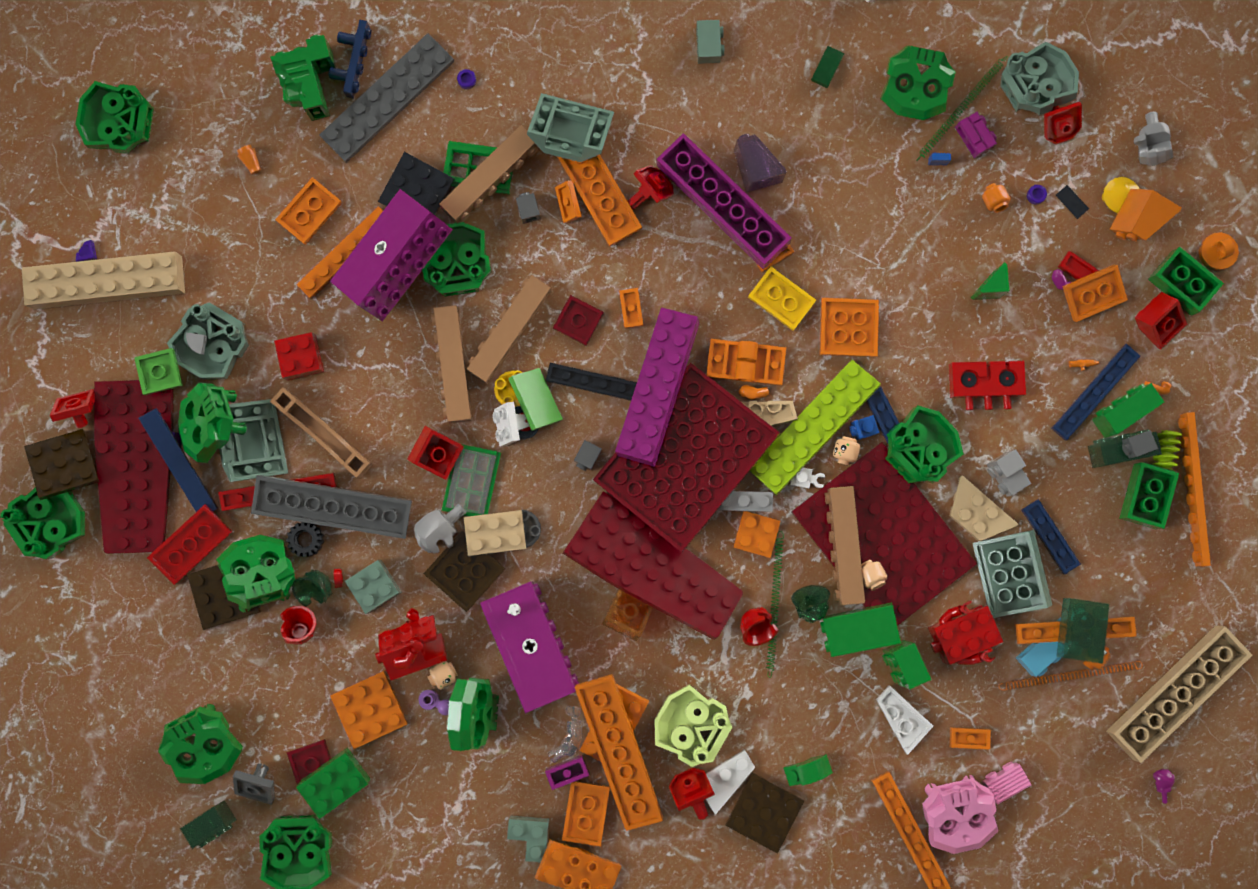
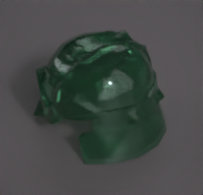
[292,569,333,607]
[791,585,830,624]

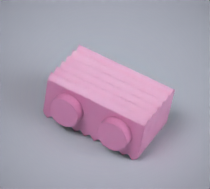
[982,762,1031,805]

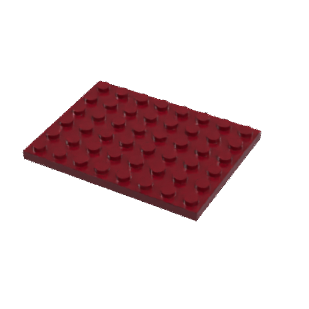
[593,362,780,553]
[791,442,977,626]

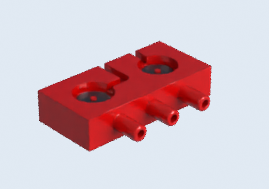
[949,361,1026,411]

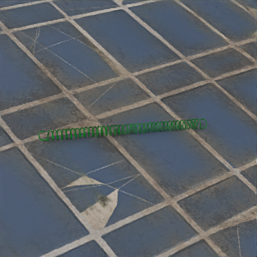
[916,56,1007,161]
[766,531,784,678]

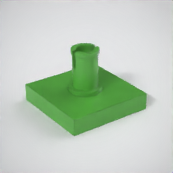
[134,348,183,395]

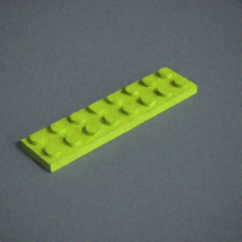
[749,360,881,496]

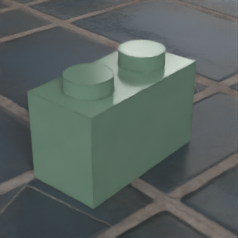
[696,20,725,64]

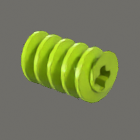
[1152,430,1182,472]

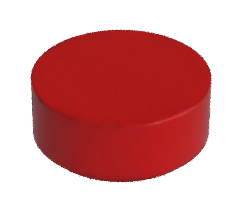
[334,568,343,588]

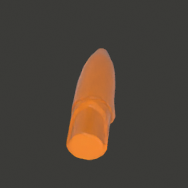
[1069,359,1099,371]

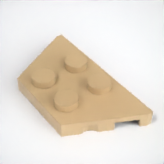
[949,475,1018,541]

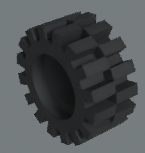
[286,522,324,557]

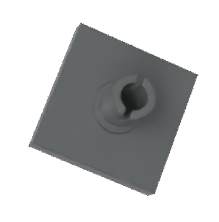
[233,764,275,805]

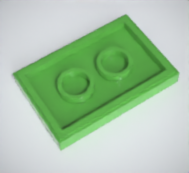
[508,368,563,431]

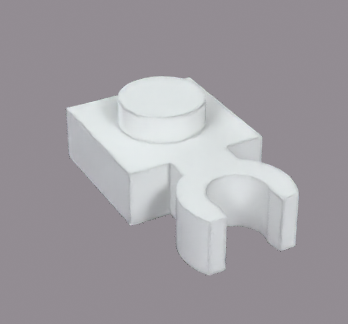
[790,468,825,489]

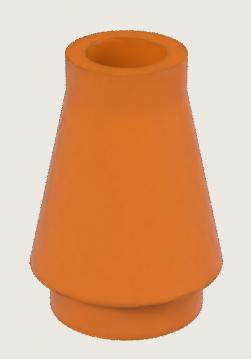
[237,145,261,175]

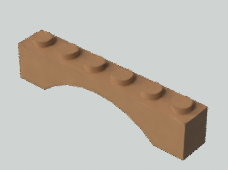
[270,387,373,479]

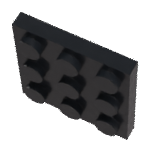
[378,152,455,216]

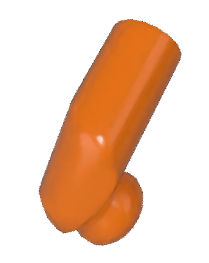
[1144,381,1172,395]
[739,385,769,399]

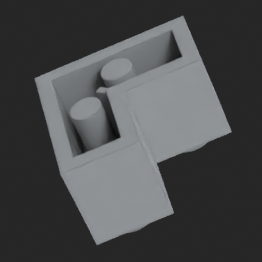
[987,449,1031,497]

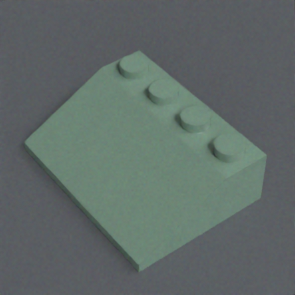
[972,530,1052,618]

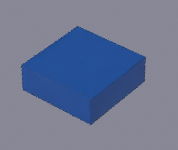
[928,153,951,166]

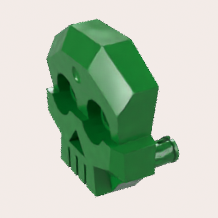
[880,45,956,120]
[76,81,154,154]
[423,222,492,297]
[178,383,247,463]
[885,405,964,483]
[0,487,85,559]
[216,535,296,612]
[447,677,499,751]
[158,704,243,785]
[259,815,332,889]

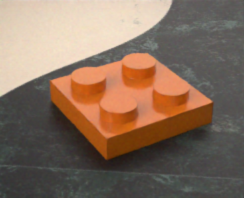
[733,511,781,558]

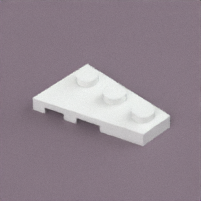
[876,686,933,755]
[706,750,755,815]

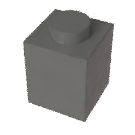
[516,192,541,224]
[1122,430,1158,458]
[574,440,602,471]

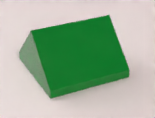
[970,262,1010,300]

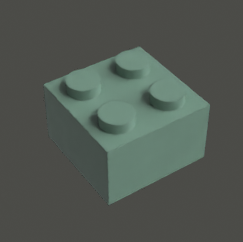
[345,560,402,614]

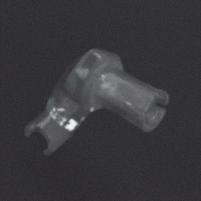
[548,706,583,763]

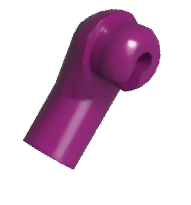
[1052,269,1071,290]

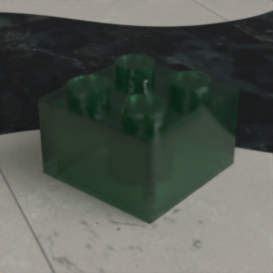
[180,800,236,849]

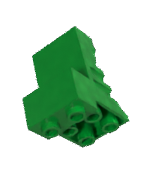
[270,35,336,121]

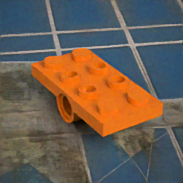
[706,339,786,386]
[579,684,649,762]
[535,840,622,889]

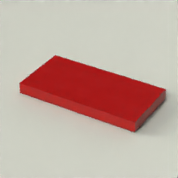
[147,504,233,585]

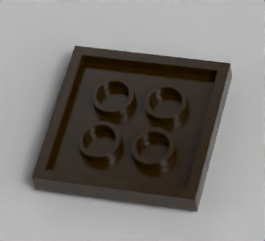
[24,429,99,500]
[423,530,506,613]
[187,565,261,630]
[725,772,804,854]

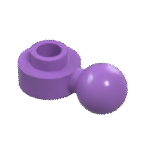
[419,690,449,715]

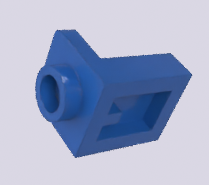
[850,415,879,440]

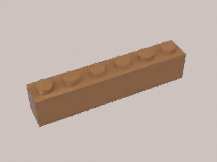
[439,125,538,223]
[467,275,552,384]
[431,305,473,423]
[825,486,865,605]

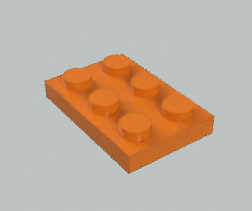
[275,177,342,245]
[1062,264,1128,322]
[562,781,610,847]

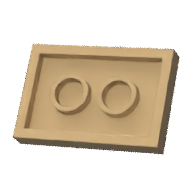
[464,510,526,556]

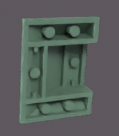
[527,93,614,162]
[219,399,288,482]

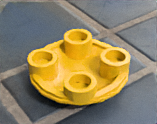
[1102,177,1139,214]
[494,370,522,407]

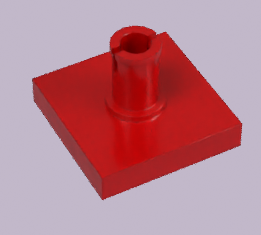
[49,389,95,428]

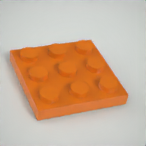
[820,298,879,357]
[330,671,408,749]

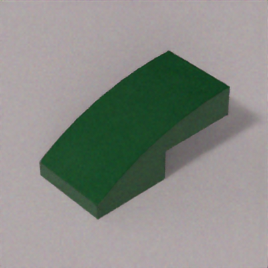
[811,46,845,89]

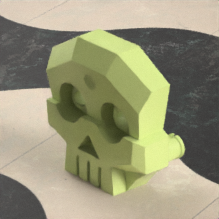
[654,685,732,767]

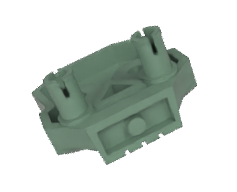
[1000,41,1079,116]
[167,302,249,379]

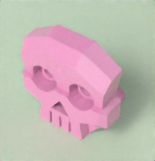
[923,775,998,854]

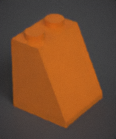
[1110,189,1182,242]

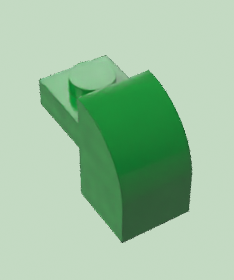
[783,754,833,787]

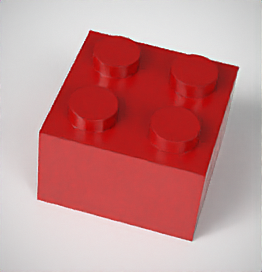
[274,332,324,381]

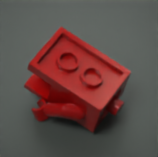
[928,601,1003,665]
[375,608,447,681]

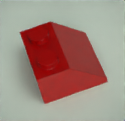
[1135,292,1187,350]
[407,425,464,480]

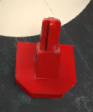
[1044,102,1082,145]
[627,165,674,210]
[669,767,715,820]

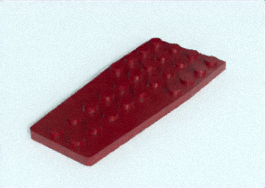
[94,380,174,554]
[562,491,743,640]

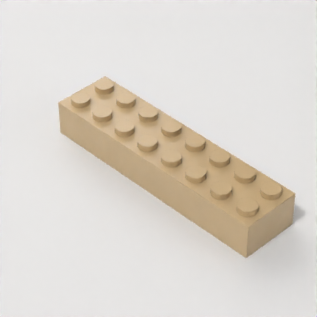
[22,252,185,309]
[1106,625,1252,763]

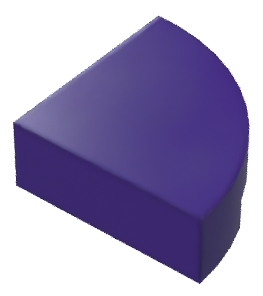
[76,240,97,262]

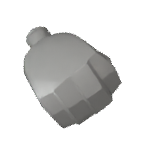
[1134,112,1173,166]
[414,504,467,554]

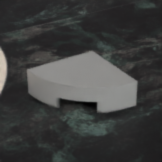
[186,332,207,355]

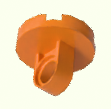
[1199,232,1239,271]

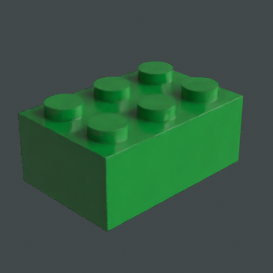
[1148,246,1224,316]
[1092,383,1164,438]
[1119,462,1179,530]
[882,640,932,689]
[296,747,370,819]

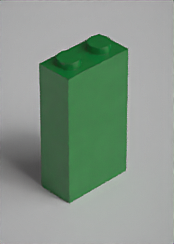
[820,602,901,657]

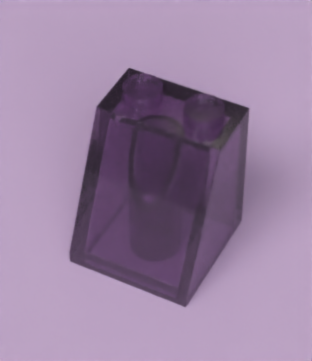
[734,134,787,193]

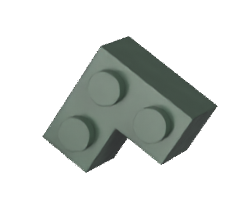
[507,815,549,862]

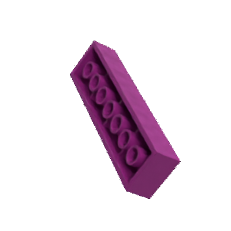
[656,133,792,270]
[615,307,700,467]

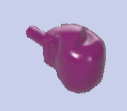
[1153,769,1175,804]

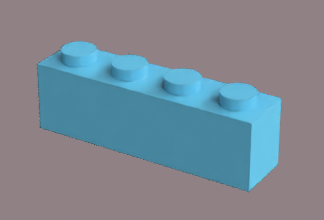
[1016,607,1088,677]

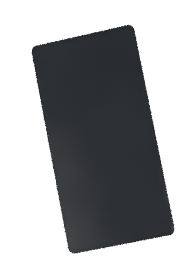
[1056,185,1089,219]

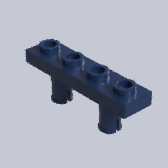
[329,19,372,99]

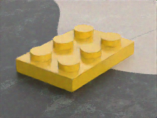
[748,267,816,331]

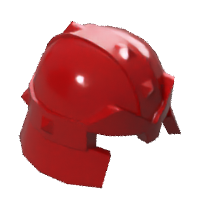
[280,606,316,645]
[740,607,779,646]

